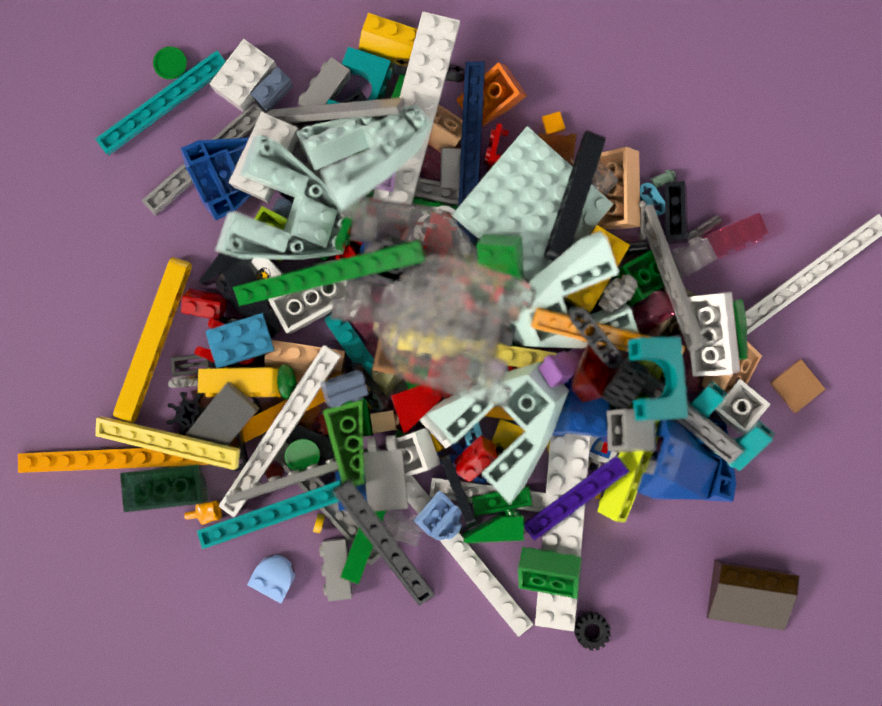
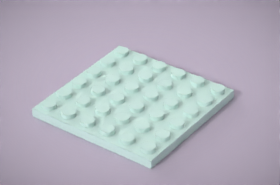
[452,126,613,283]

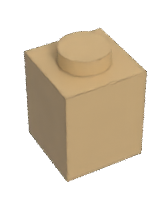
[370,410,400,433]

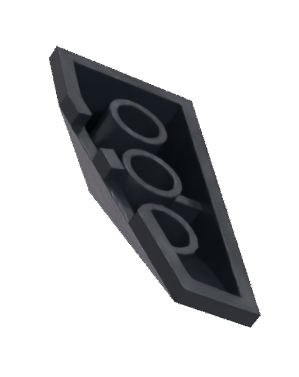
[214,258,281,339]

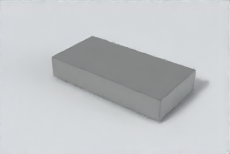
[441,148,461,188]

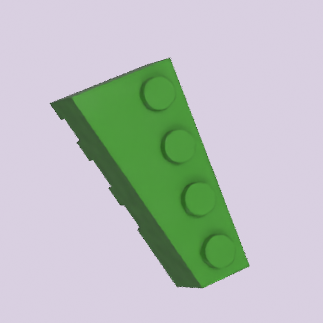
[323,400,364,487]

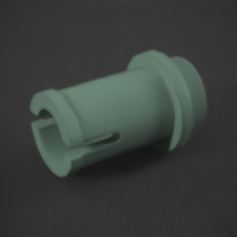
[650,169,677,189]

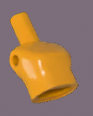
[184,500,222,525]

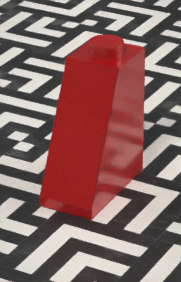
[391,384,442,433]

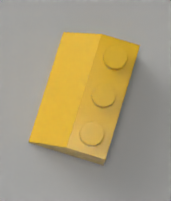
[358,13,418,66]

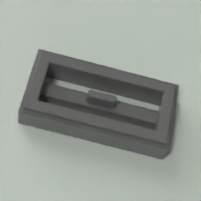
[170,355,211,377]

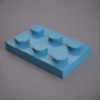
[205,313,275,369]

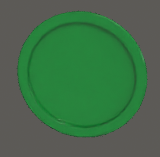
[153,46,187,79]
[277,364,297,399]
[285,439,320,472]

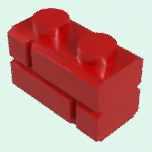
[181,289,227,320]
[455,435,497,482]

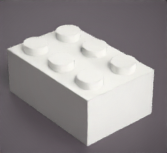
[210,39,277,112]

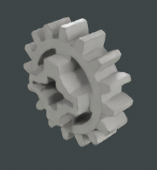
[599,274,637,313]

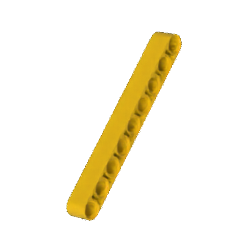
[113,257,192,423]

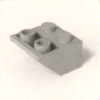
[607,409,656,453]

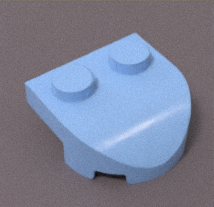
[414,491,462,541]
[247,555,295,603]

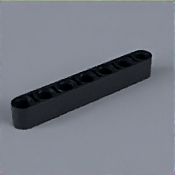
[544,130,606,261]

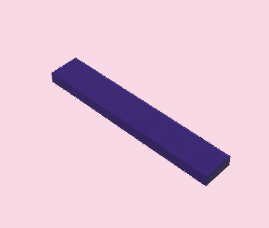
[523,455,629,541]

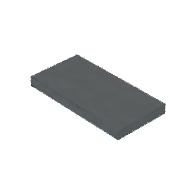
[186,381,259,446]

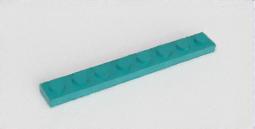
[95,50,226,156]
[197,480,342,549]

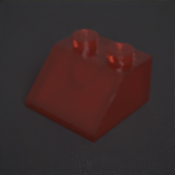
[572,343,613,402]

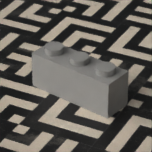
[298,57,352,107]
[319,537,353,601]

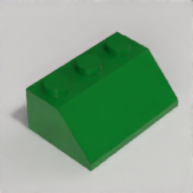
[518,547,582,599]

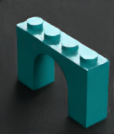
[326,47,394,105]
[628,337,688,421]
[682,381,775,471]

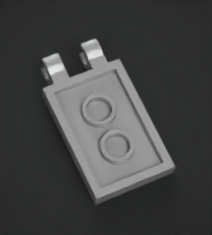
[363,435,408,511]

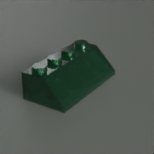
[120,464,208,512]

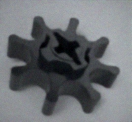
[166,392,209,436]

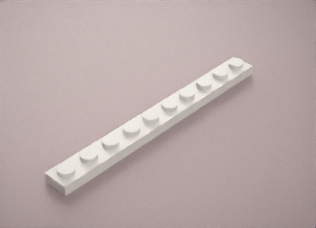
[745,214,882,335]
[218,345,341,517]
[405,475,534,637]

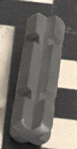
[688,215,722,242]

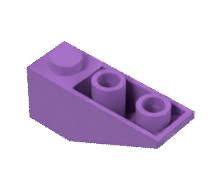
[538,348,588,388]

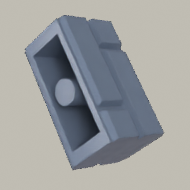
[250,67,294,112]
[320,370,368,408]

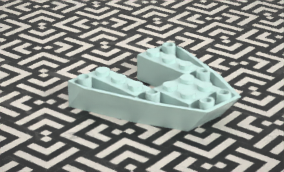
[296,105,433,211]
[215,135,348,259]
[502,231,639,348]
[427,362,569,503]

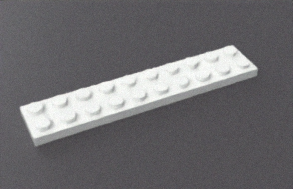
[372,11,460,210]
[535,433,591,631]

